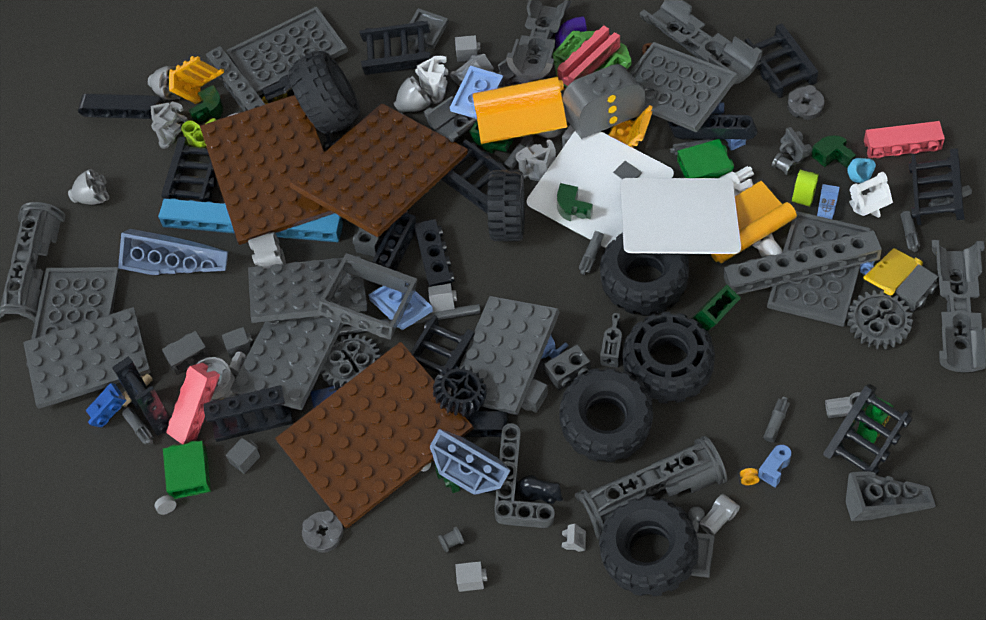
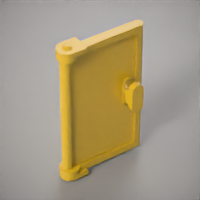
[863,248,923,296]

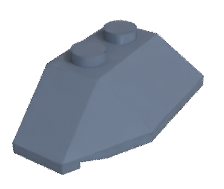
[430,429,511,495]

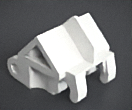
[415,56,448,104]
[849,172,893,218]

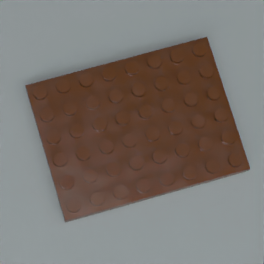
[200,95,334,245]
[290,103,468,238]
[275,342,474,529]

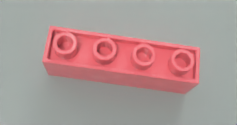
[557,26,620,86]
[864,121,945,158]
[166,363,220,445]

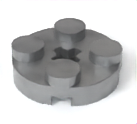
[787,85,824,120]
[302,511,344,553]

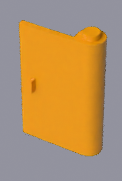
[472,77,567,144]
[711,181,797,263]

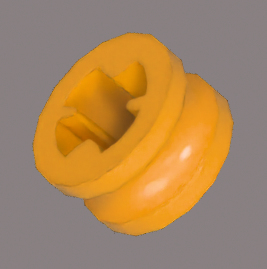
[740,468,759,485]

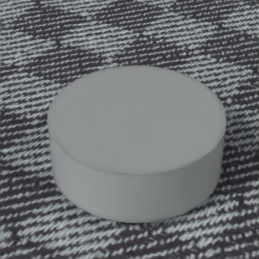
[155,495,176,515]

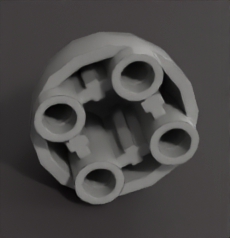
[148,66,182,100]
[393,76,432,114]
[68,169,109,205]

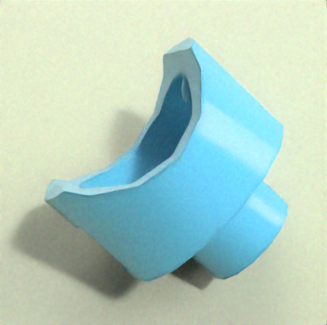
[848,158,876,183]

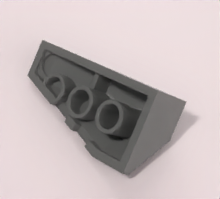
[846,471,936,521]

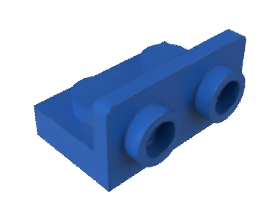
[86,383,127,428]

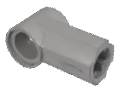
[825,392,867,418]
[699,494,740,535]

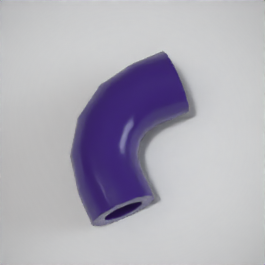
[555,16,587,49]

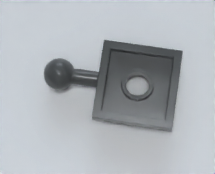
[407,8,449,54]
[688,506,715,578]

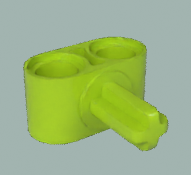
[181,118,216,148]
[792,170,819,207]

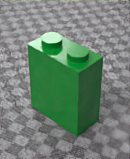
[677,139,734,179]
[163,441,211,499]

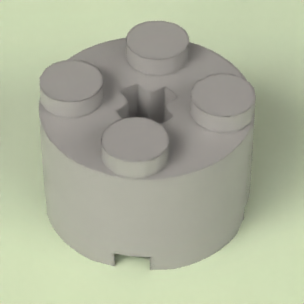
[248,232,286,269]

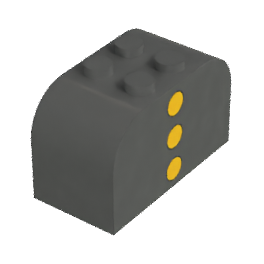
[563,64,646,139]

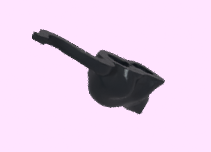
[485,474,563,504]

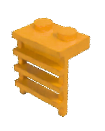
[169,56,224,104]
[608,105,653,148]

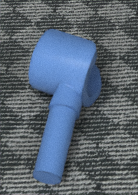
[544,343,568,359]

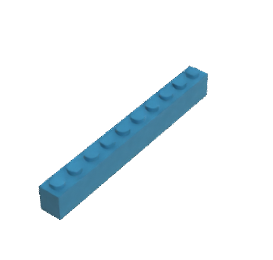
[158,199,343,242]

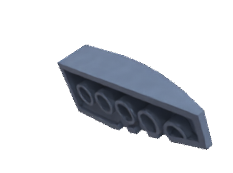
[118,229,228,275]

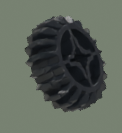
[433,365,487,417]

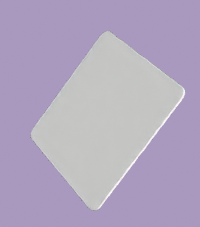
[527,131,674,248]
[621,178,741,254]

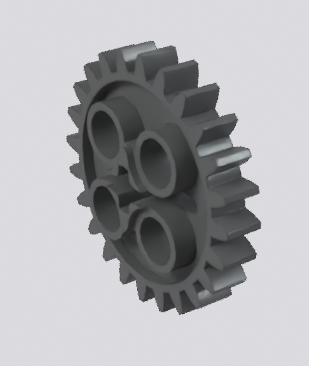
[847,290,913,349]
[321,334,381,389]

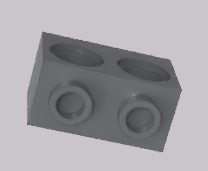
[353,227,389,257]
[544,345,591,390]

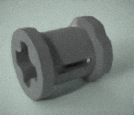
[772,153,797,176]
[438,527,465,552]

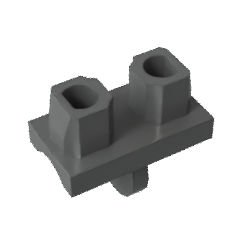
[780,127,812,164]

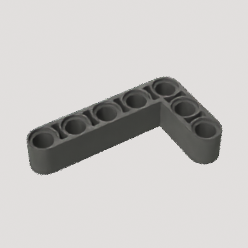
[495,423,555,528]

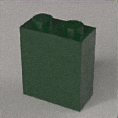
[690,284,741,331]

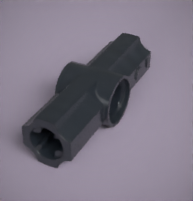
[262,75,294,104]

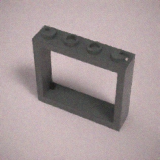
[318,253,417,340]

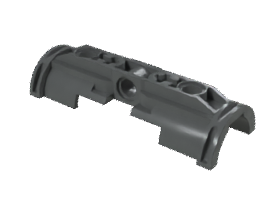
[506,0,572,80]
[640,0,762,84]
[424,59,550,143]
[0,202,66,323]
[932,240,986,372]
[575,436,727,540]

